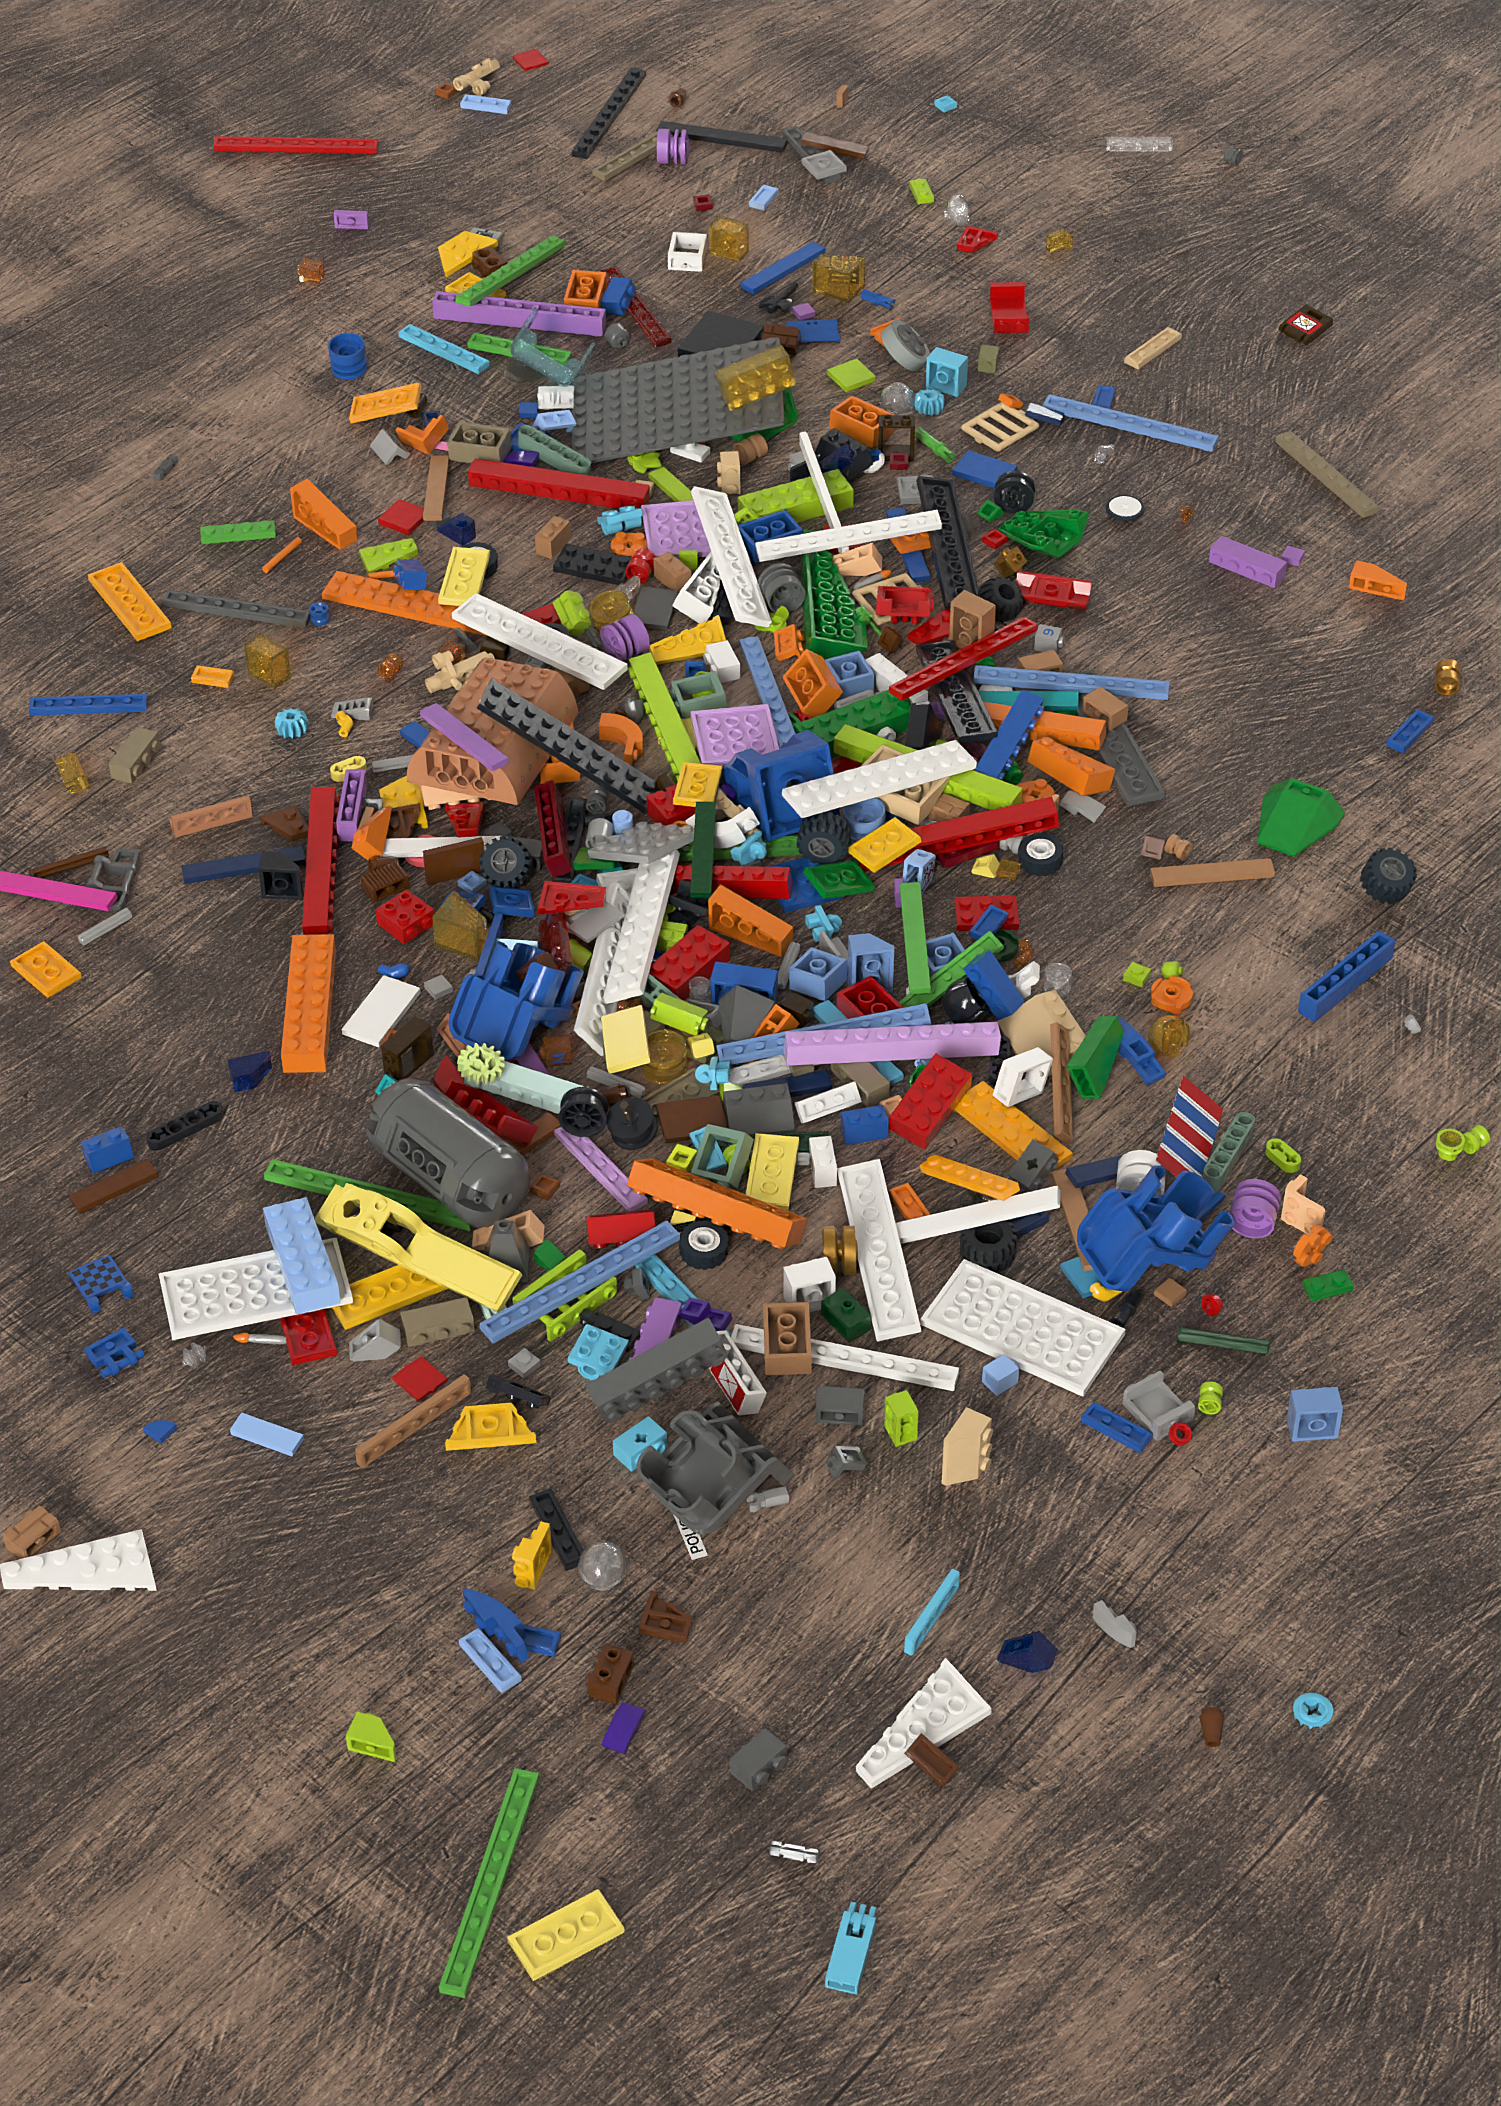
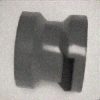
[1223,145,1244,165]

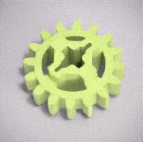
[457,1043,505,1085]

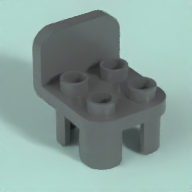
[637,1402,795,1534]

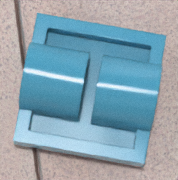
[597,506,643,535]
[568,1324,629,1380]

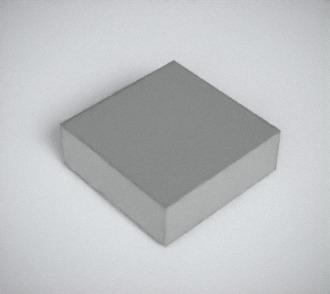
[424,975,453,1000]

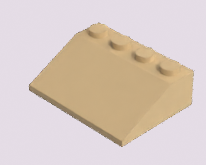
[861,745,951,825]
[997,990,1085,1076]

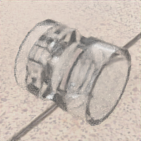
[1043,963,1072,1002]

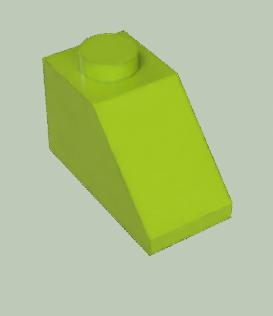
[346,1712,397,1762]

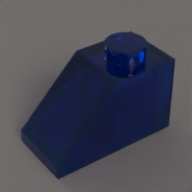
[437,513,476,546]
[227,1051,272,1092]
[997,1631,1058,1673]

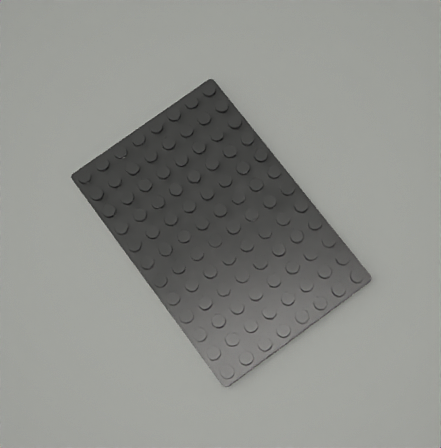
[572,337,785,463]

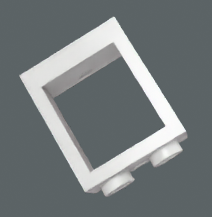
[668,232,707,272]
[993,1047,1053,1107]

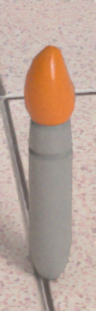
[854,570,892,590]
[234,1332,287,1344]

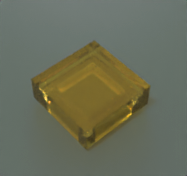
[996,859,1022,882]

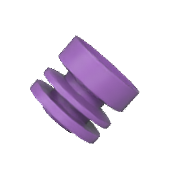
[657,129,689,165]
[600,614,650,661]
[1229,1179,1281,1239]

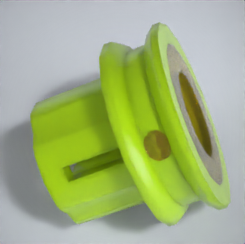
[1435,1129,1465,1161]

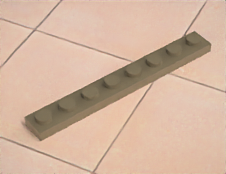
[1275,431,1379,518]

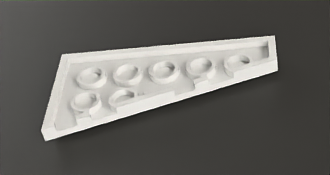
[0,1529,157,1591]
[856,1658,991,1789]

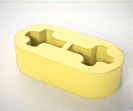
[330,756,367,782]

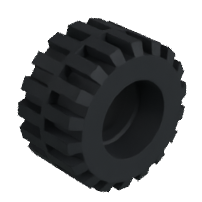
[960,1220,1017,1273]

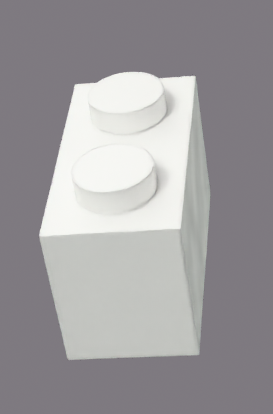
[703,640,740,683]
[809,1136,837,1188]

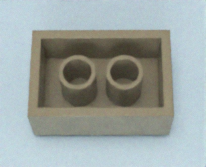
[447,422,512,463]

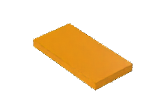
[349,382,422,424]

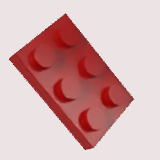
[954,895,1019,931]

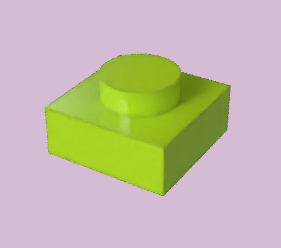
[1123,962,1151,987]

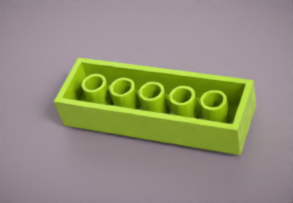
[738,469,854,523]

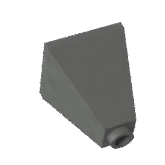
[719,985,774,1044]
[485,1220,530,1282]

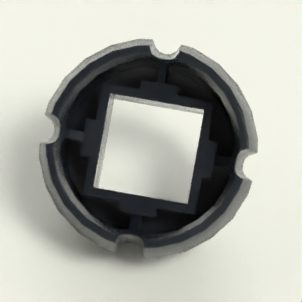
[941,976,990,1024]

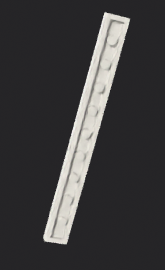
[755,510,942,562]
[731,1324,959,1391]

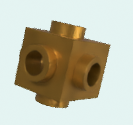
[993,546,1027,578]

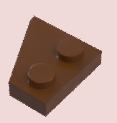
[387,803,421,839]
[260,806,309,841]
[639,1591,692,1643]

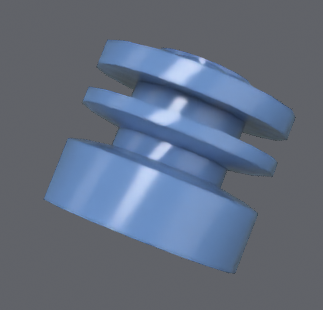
[843,797,886,845]

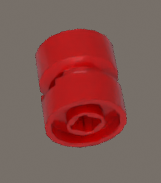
[625,549,656,584]

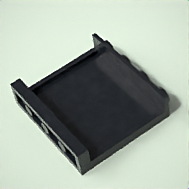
[678,311,764,357]

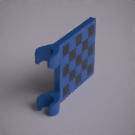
[68,1255,134,1313]

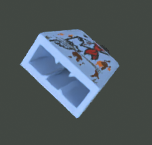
[903,849,935,896]

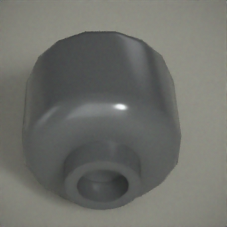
[605,323,630,349]

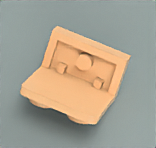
[1281,1174,1325,1235]

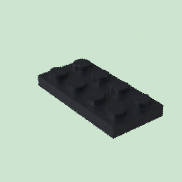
[553,544,632,586]

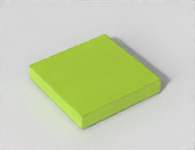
[827,359,876,392]

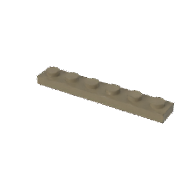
[593,131,673,182]

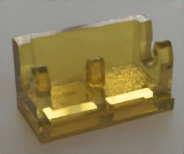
[54,751,91,794]

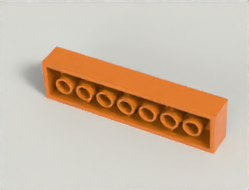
[281,934,336,1073]
[626,1158,808,1249]

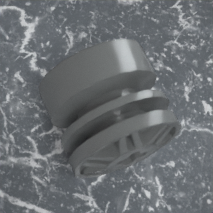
[758,563,806,613]

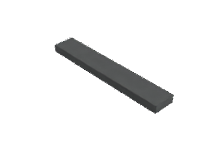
[782,126,841,184]

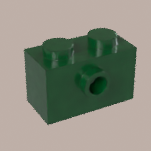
[821,1288,871,1343]

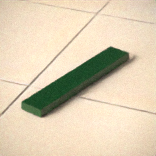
[690,802,716,898]

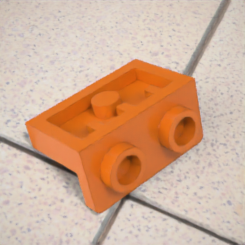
[774,624,806,662]

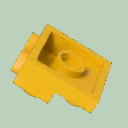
[512,1521,552,1590]

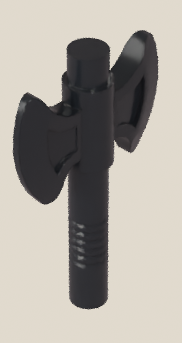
[759,282,798,314]

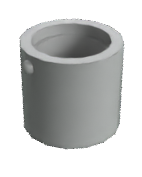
[585,818,614,847]

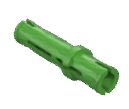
[915,427,955,463]

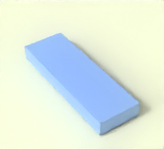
[460,94,512,114]
[230,1413,304,1457]
[459,1628,522,1693]

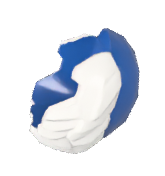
[863,449,885,473]

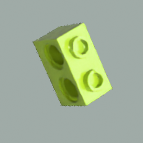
[884,1390,918,1447]

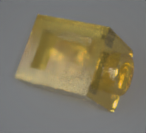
[1046,228,1073,252]

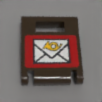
[1279,304,1333,345]

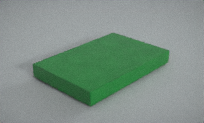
[803,860,876,899]

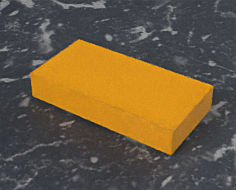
[191,665,234,688]

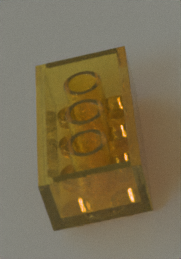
[715,345,796,411]

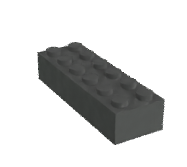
[585,1317,729,1424]

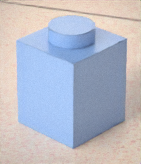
[982,1354,1019,1396]

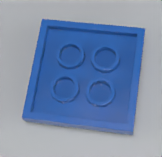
[767,858,842,913]

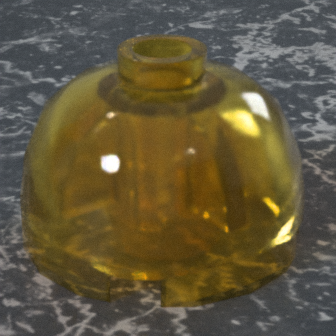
[1148,1015,1190,1058]

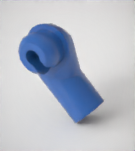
[378,963,410,980]

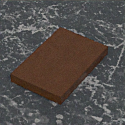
[423,837,484,885]
[656,1095,729,1143]

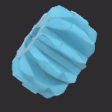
[914,388,944,416]
[275,708,309,739]

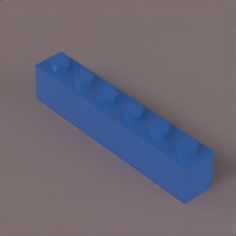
[974,689,1045,781]
[1298,931,1396,1022]

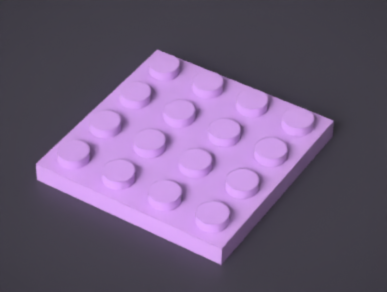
[641,500,712,559]
[690,704,779,766]

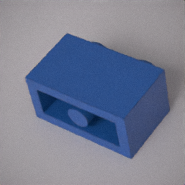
[600,277,636,315]
[393,559,427,590]
[840,1105,888,1145]
[80,1126,134,1174]

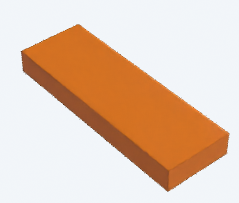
[888,1183,931,1220]

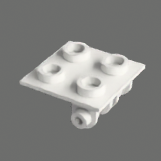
[538,386,574,410]

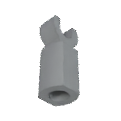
[746,1486,789,1512]

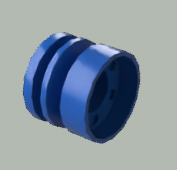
[328,333,368,380]

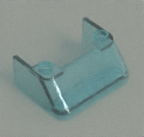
[510,307,595,387]

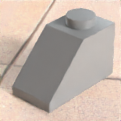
[349,1319,401,1361]

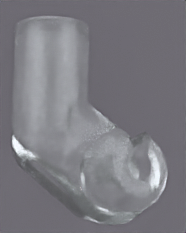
[1093,444,1114,464]

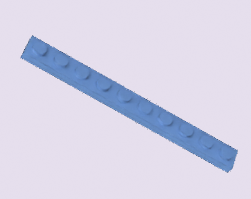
[1043,394,1219,452]
[740,636,795,749]
[973,665,1169,700]
[717,1003,931,1065]
[480,1221,680,1343]

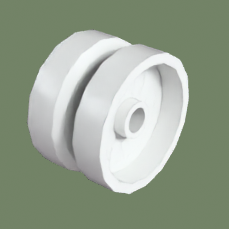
[1116,1150,1166,1196]

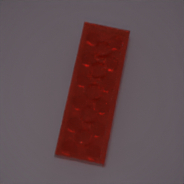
[538,912,572,995]

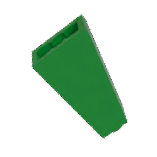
[1066,1016,1124,1099]

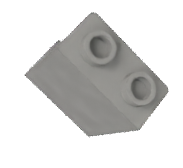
[1123,1370,1195,1441]

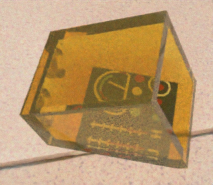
[811,254,865,303]
[433,891,489,962]

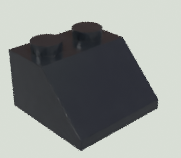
[258,851,303,900]

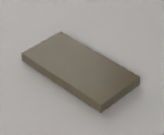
[642,1067,720,1136]

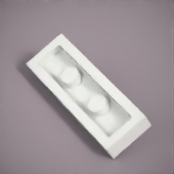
[795,1082,862,1123]

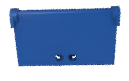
[787,319,840,343]

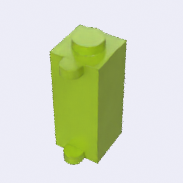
[650,993,709,1036]

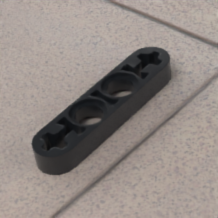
[146,1101,224,1150]

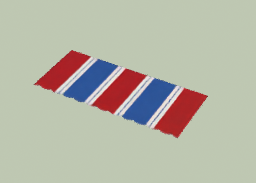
[1155,1075,1223,1178]

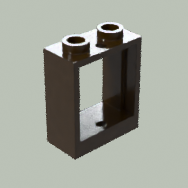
[878,414,915,462]
[381,1016,434,1080]

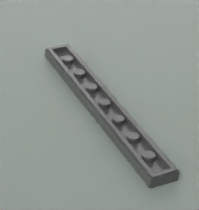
[162,590,311,628]

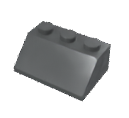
[723,1083,795,1138]

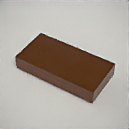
[904,1733,959,1787]

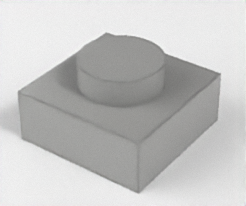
[508,1348,541,1379]

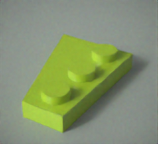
[359,538,418,573]

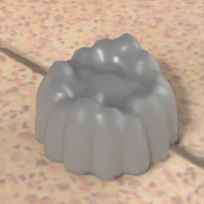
[1404,1014,1421,1034]

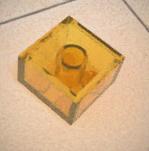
[709,215,749,263]
[244,632,291,689]

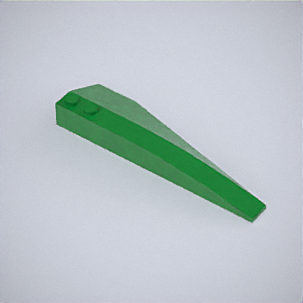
[802,529,868,660]

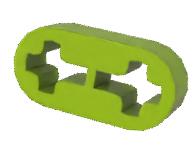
[1265,1138,1301,1173]

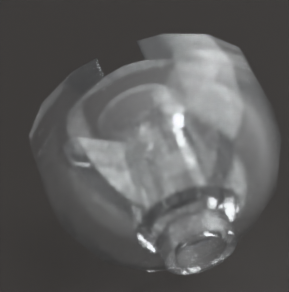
[943,192,973,227]
[880,382,915,415]
[578,1540,627,1591]

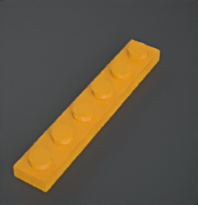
[920,1155,1020,1201]

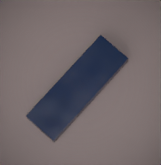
[1065,1155,1123,1188]

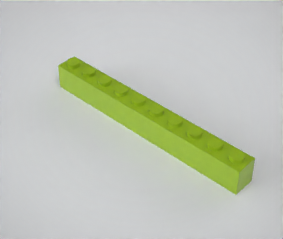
[627,652,701,783]
[834,724,1022,810]

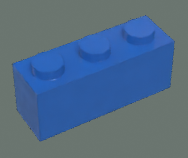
[963,950,1025,1020]

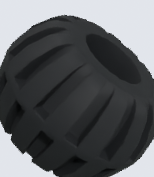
[977,577,1023,622]

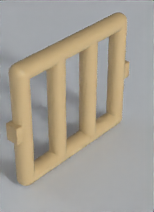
[961,402,1039,452]
[852,573,923,625]

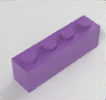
[1209,536,1287,588]
[336,769,368,842]
[628,1297,682,1361]

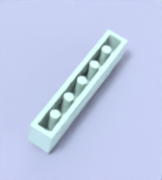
[464,1061,584,1114]

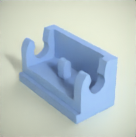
[532,410,577,433]

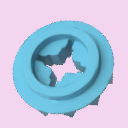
[1293,1693,1333,1729]

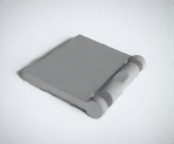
[562,901,625,943]

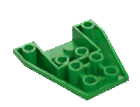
[997,509,1089,558]
[1257,778,1345,857]

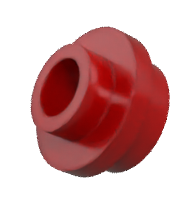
[1201,1294,1223,1316]
[1168,1422,1192,1446]

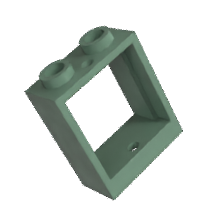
[669,671,727,719]
[691,1124,754,1189]

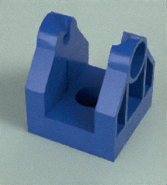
[723,730,840,841]

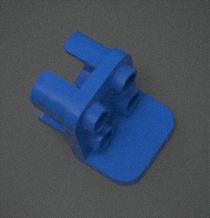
[448,941,584,1061]
[1077,1165,1235,1292]

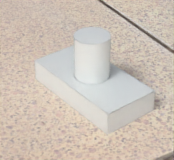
[670,443,710,463]

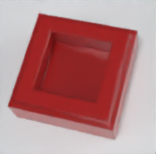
[982,529,1008,550]

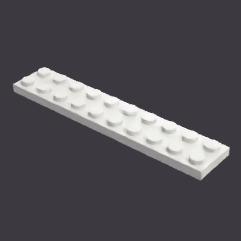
[691,486,772,627]
[452,593,627,690]
[782,740,977,818]
[603,850,680,1004]
[574,882,631,1056]
[837,1159,922,1342]

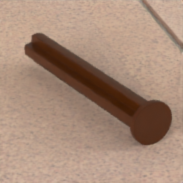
[28,847,109,878]

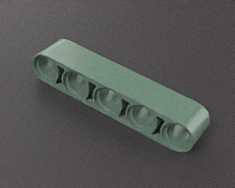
[518,425,591,476]
[1202,1112,1255,1194]

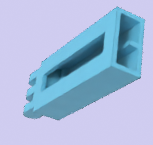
[825,1901,877,1994]

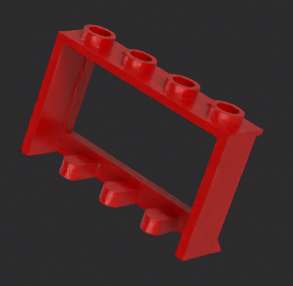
[443,1079,538,1146]

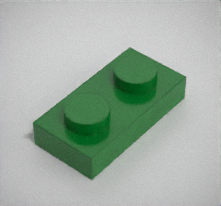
[1302,1269,1354,1302]

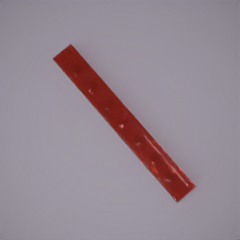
[600,266,672,347]

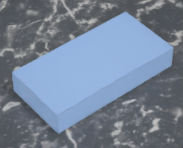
[749,185,778,211]

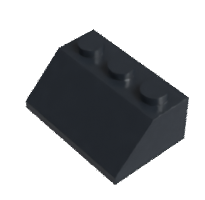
[815,428,873,482]

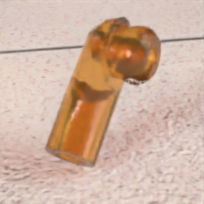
[1180,506,1194,522]
[1014,939,1034,967]

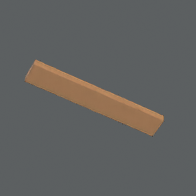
[423,456,449,521]
[1150,858,1275,887]
[1050,1022,1073,1144]
[1052,1169,1093,1271]
[355,1374,471,1468]

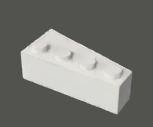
[672,552,721,623]

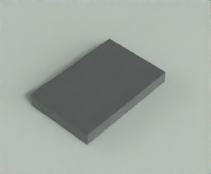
[633,586,678,631]

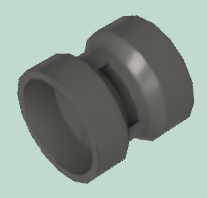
[586,786,608,814]

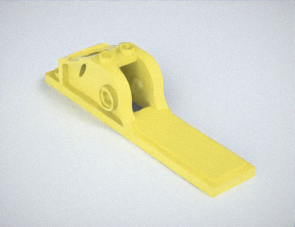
[315,1183,522,1313]

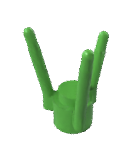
[854,605,882,637]

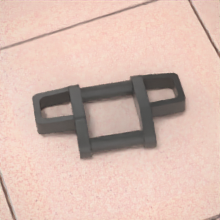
[86,848,140,911]

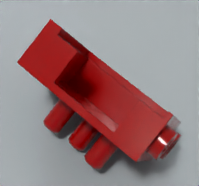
[876,586,935,625]

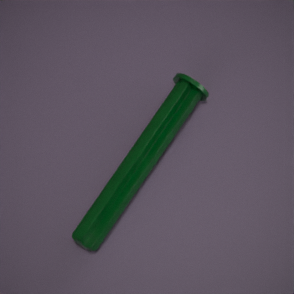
[1177,1325,1270,1354]

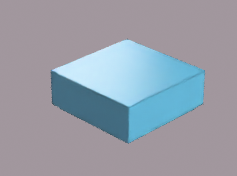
[934,95,957,112]

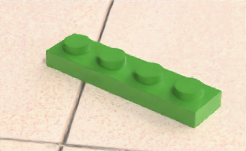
[200,520,276,544]

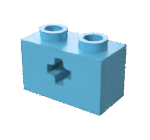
[613,1416,667,1472]

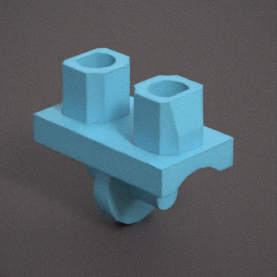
[731,831,767,866]
[805,905,842,942]
[695,1056,731,1090]

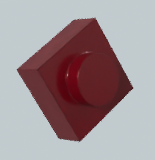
[693,194,713,211]
[890,453,908,470]

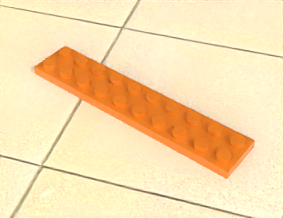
[322,571,488,636]

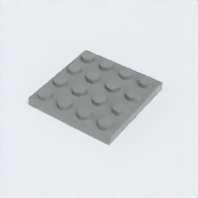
[588,821,694,864]

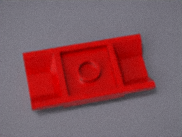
[1016,571,1092,610]

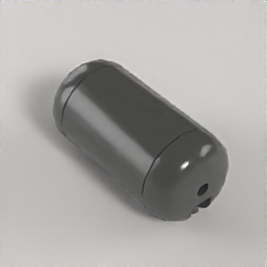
[365,1078,531,1228]

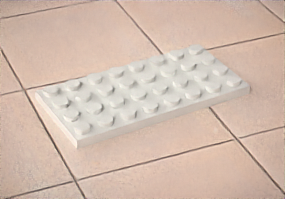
[159,1238,353,1340]
[920,1259,1125,1396]

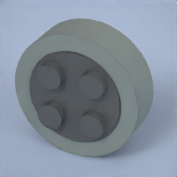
[881,320,930,372]

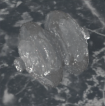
[182,1343,207,1368]

